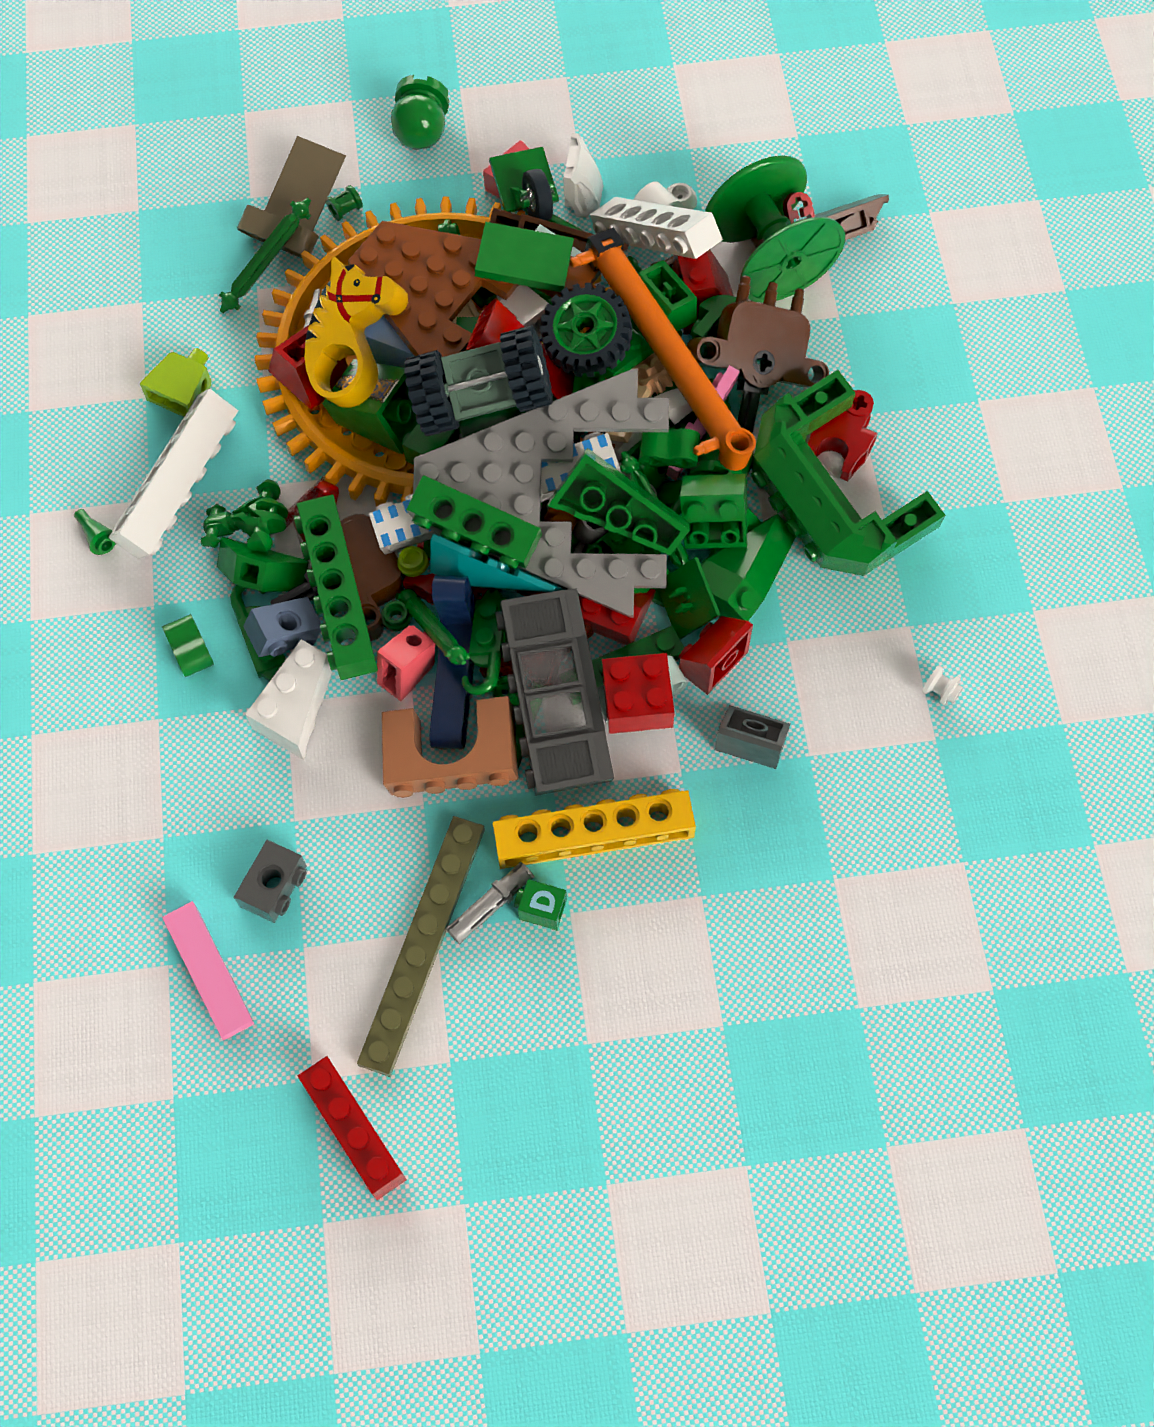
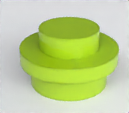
[397,546,429,577]

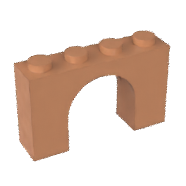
[382,696,518,798]

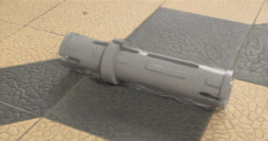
[445,862,534,944]

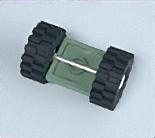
[404,325,553,436]

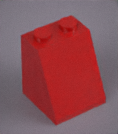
[673,249,733,334]

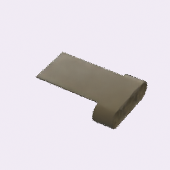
[237,136,346,258]

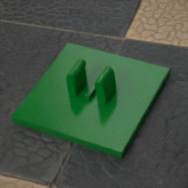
[657,557,721,640]

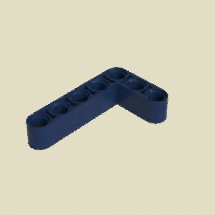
[429,575,476,749]

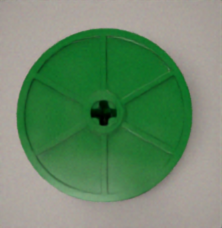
[705,156,845,303]

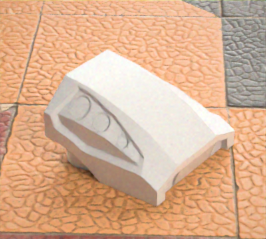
[563,133,603,218]

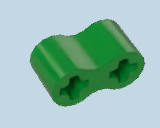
[639,429,700,469]
[162,614,214,677]

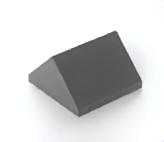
[715,705,790,769]

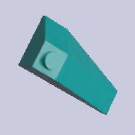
[430,534,565,593]

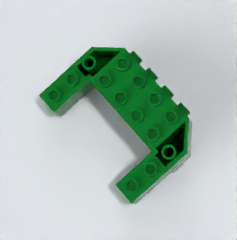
[751,370,946,576]

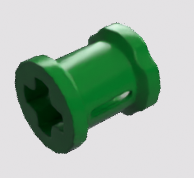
[326,185,363,221]

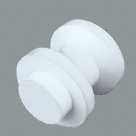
[922,665,963,705]

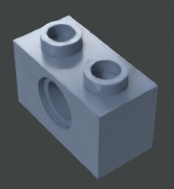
[243,597,321,657]

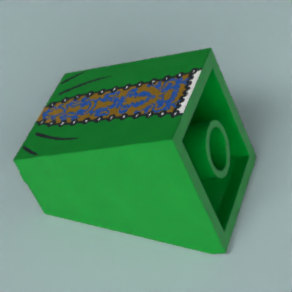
[322,359,417,454]

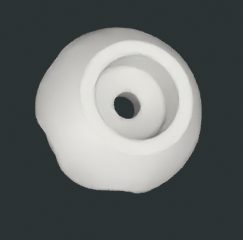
[667,183,697,209]

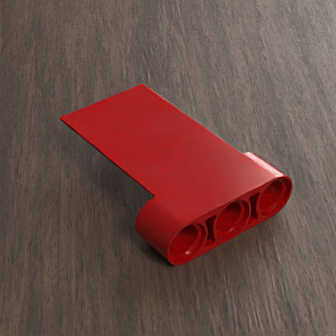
[466,299,574,399]

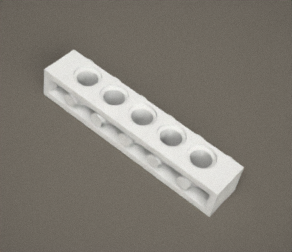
[590,197,723,259]

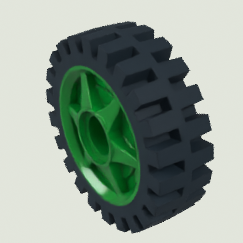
[540,283,632,378]

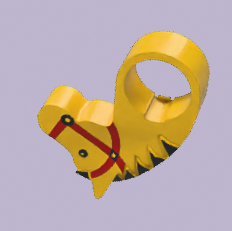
[304,257,408,408]

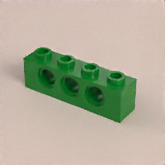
[406,475,542,569]

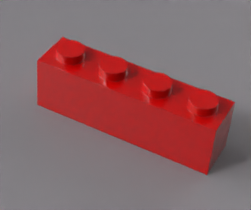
[297,1056,407,1200]

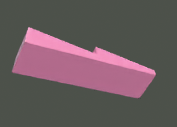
[162,901,254,1041]

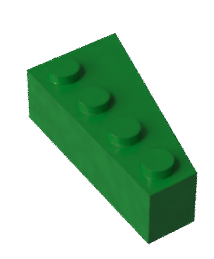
[548,448,690,556]

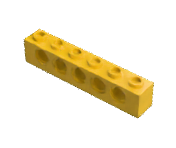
[493,789,696,869]

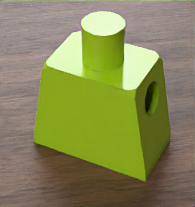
[140,348,212,417]

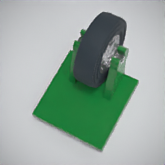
[489,146,559,221]

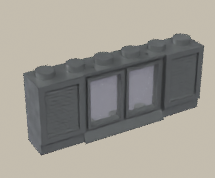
[495,588,614,796]

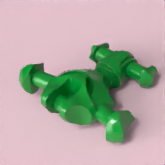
[200,479,288,553]

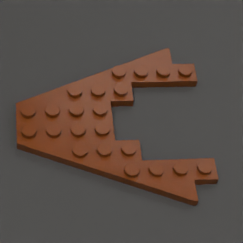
[348,221,601,357]

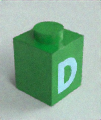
[514,879,567,931]

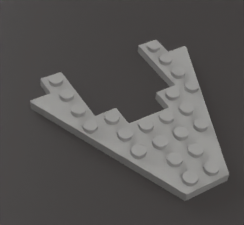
[412,369,669,618]

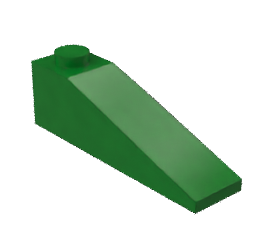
[701,514,795,621]

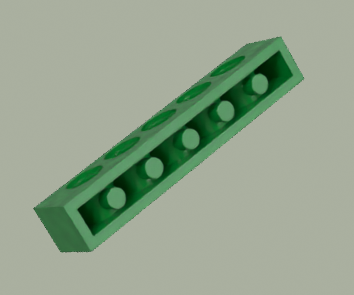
[294,494,378,681]

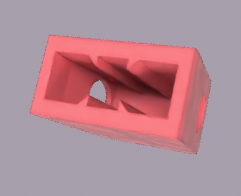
[377,625,436,701]

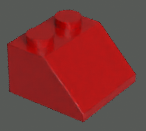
[579,589,656,645]
[679,616,753,695]

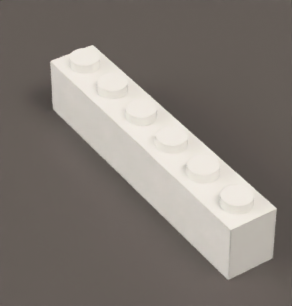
[109,389,239,559]

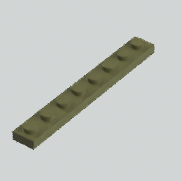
[357,816,485,1077]

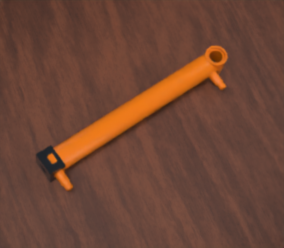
[569,227,756,471]

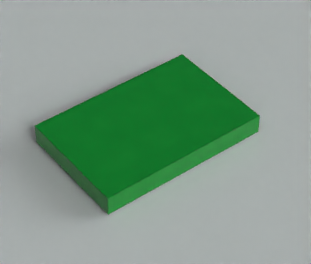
[474,222,574,292]

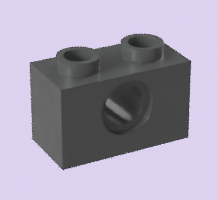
[234,840,307,923]

